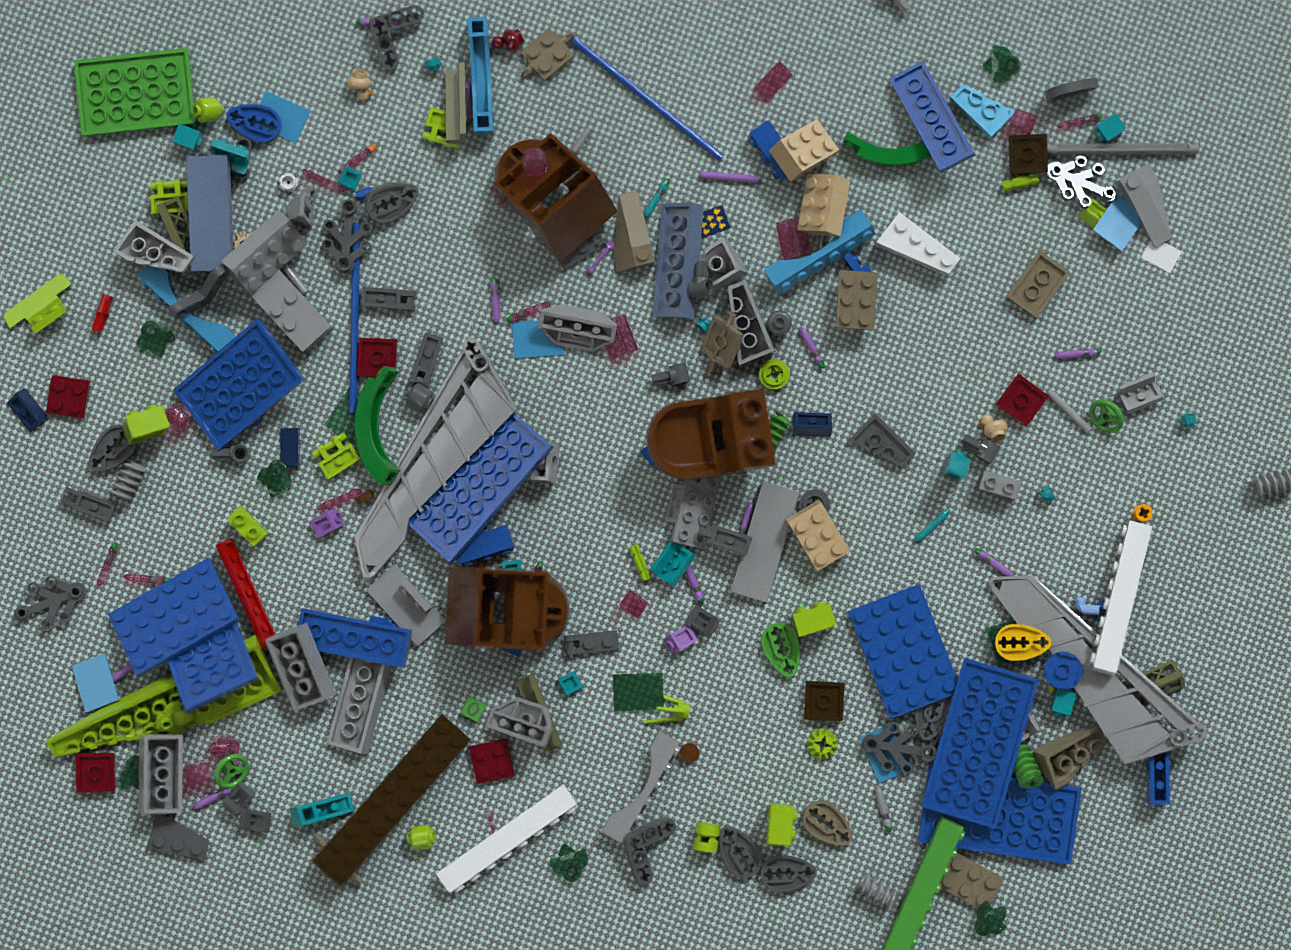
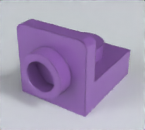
[309,508,344,538]
[664,624,698,655]

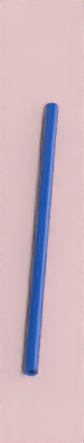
[571,37,724,161]
[349,222,361,413]

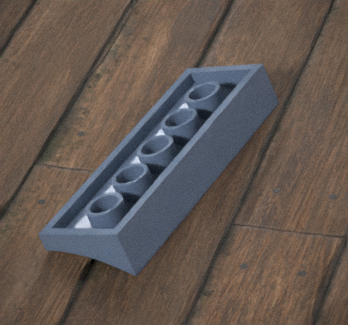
[186,155,233,273]
[652,202,704,319]

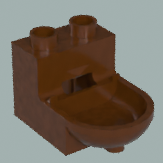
[493,133,618,262]
[646,388,776,482]
[444,567,570,650]

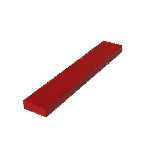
[215,538,275,650]

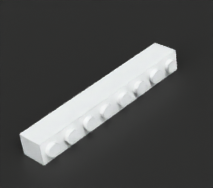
[1089,520,1152,676]
[436,784,577,893]

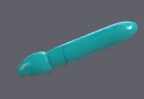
[914,509,951,542]

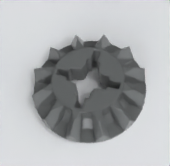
[799,489,830,513]

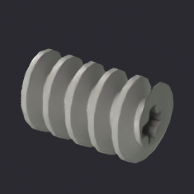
[108,459,148,501]
[1252,468,1291,498]
[853,873,897,912]

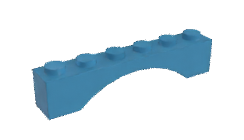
[468,17,494,136]
[764,209,876,295]
[138,266,236,354]

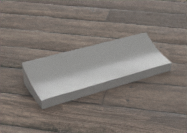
[730,481,799,603]
[327,657,392,754]

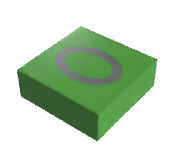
[461,696,487,722]

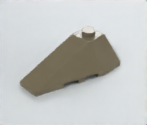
[613,190,655,273]
[1033,723,1109,789]

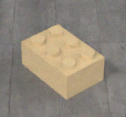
[769,119,839,182]
[797,174,850,236]
[785,500,850,571]

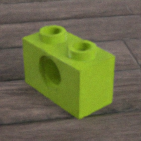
[226,506,270,547]

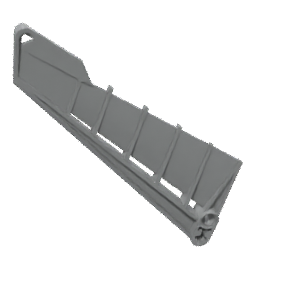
[354,338,517,579]
[988,576,1207,764]

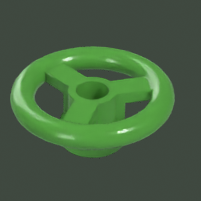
[1089,400,1124,433]
[214,754,249,789]

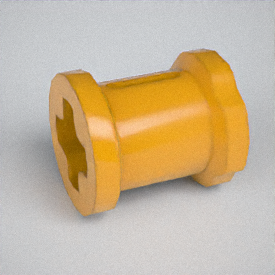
[1132,504,1153,522]

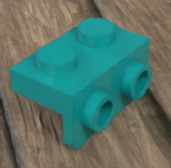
[210,139,252,175]
[650,541,696,587]

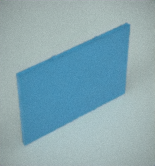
[251,91,311,143]
[1093,194,1141,252]
[512,320,564,358]
[72,653,119,713]
[860,724,911,783]

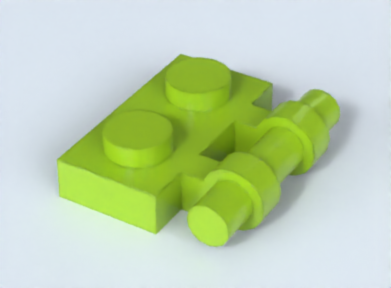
[422,107,468,149]
[150,179,189,215]
[311,432,361,480]

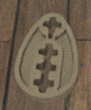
[803,800,853,846]

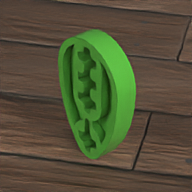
[761,623,800,677]

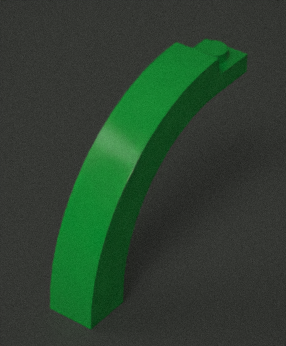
[843,126,961,167]
[355,366,400,486]

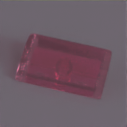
[753,60,793,103]

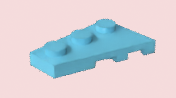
[949,84,1016,138]

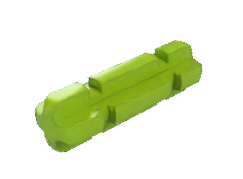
[1002,173,1039,192]
[629,544,651,581]

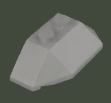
[538,304,617,352]
[485,697,552,747]

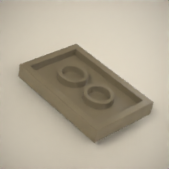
[1005,250,1070,319]
[835,270,878,331]
[939,852,1004,912]

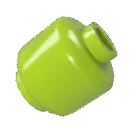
[192,97,223,123]
[407,825,436,851]

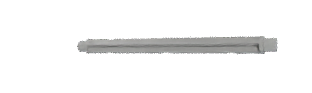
[1048,143,1199,155]

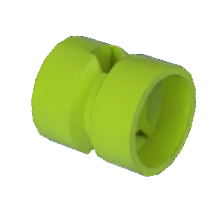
[693,822,721,853]

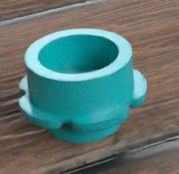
[424,57,442,72]
[696,317,711,335]
[1179,414,1198,427]
[1039,485,1056,504]

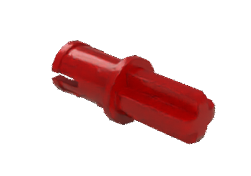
[91,294,114,333]

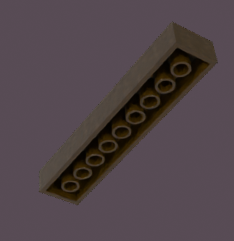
[312,714,471,886]

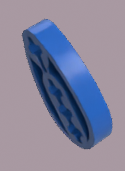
[226,104,282,143]

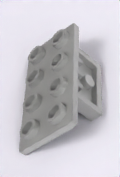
[665,476,721,549]
[367,565,445,646]

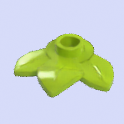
[155,700,193,734]

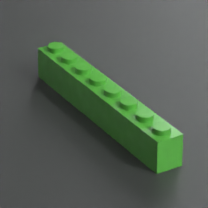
[881,816,965,950]

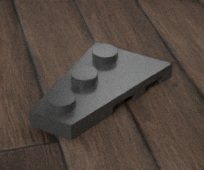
[848,413,916,467]
[148,813,210,860]

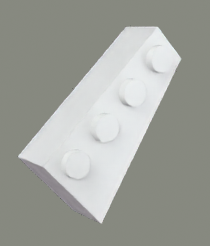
[875,212,961,276]

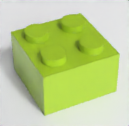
[122,404,170,445]
[791,601,836,637]
[766,802,798,846]

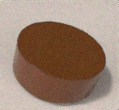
[354,489,374,505]
[680,743,699,762]

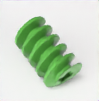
[769,410,792,452]
[1014,745,1044,789]

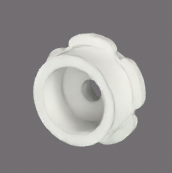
[279,173,298,192]

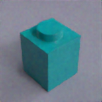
[1094,113,1126,143]
[172,124,204,152]
[1049,688,1077,718]

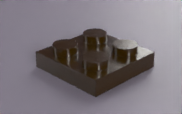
[1009,133,1048,174]
[804,681,845,721]

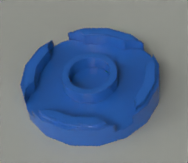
[1044,651,1083,690]

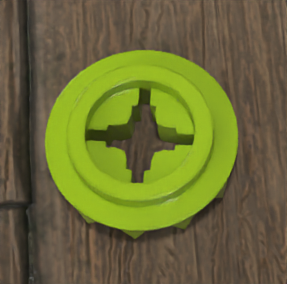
[759,359,790,389]
[807,729,838,759]

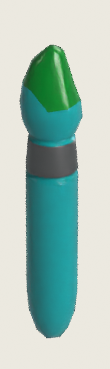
[644,178,670,219]

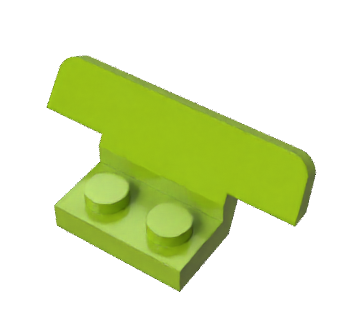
[4,274,71,334]

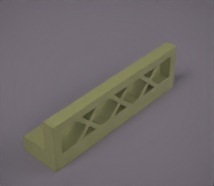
[445,63,466,143]
[156,196,197,276]
[1122,659,1185,706]
[516,673,562,752]

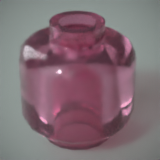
[522,148,548,177]
[165,403,192,432]
[210,735,240,760]

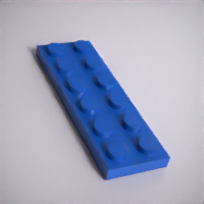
[889,60,975,173]
[298,608,412,668]

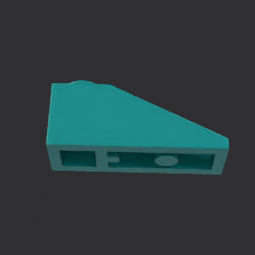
[941,450,970,481]
[289,792,354,827]

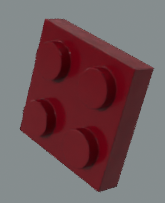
[357,337,398,377]
[995,373,1049,427]
[46,375,91,419]
[469,738,515,784]
[75,752,116,793]

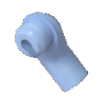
[1075,597,1100,615]

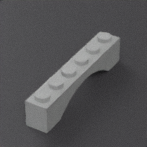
[601,730,681,844]

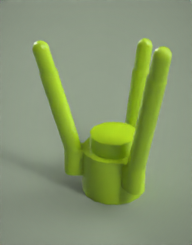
[643,691,690,724]

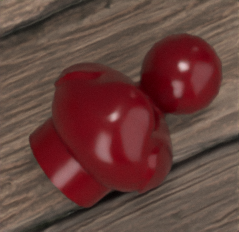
[491,29,524,52]

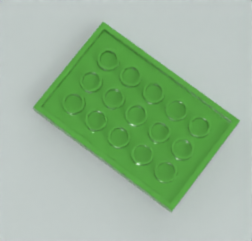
[74,48,197,137]

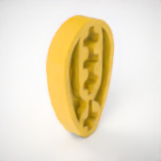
[995,624,1052,661]

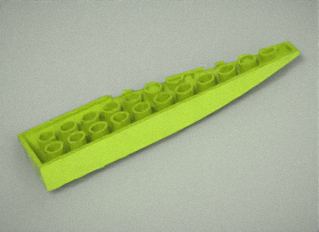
[46,635,282,757]

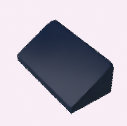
[7,389,49,432]
[793,412,832,437]
[280,428,300,467]

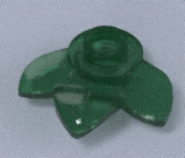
[982,45,1021,83]
[137,320,175,357]
[256,460,291,498]
[120,755,139,790]
[550,844,588,882]
[974,900,1007,936]

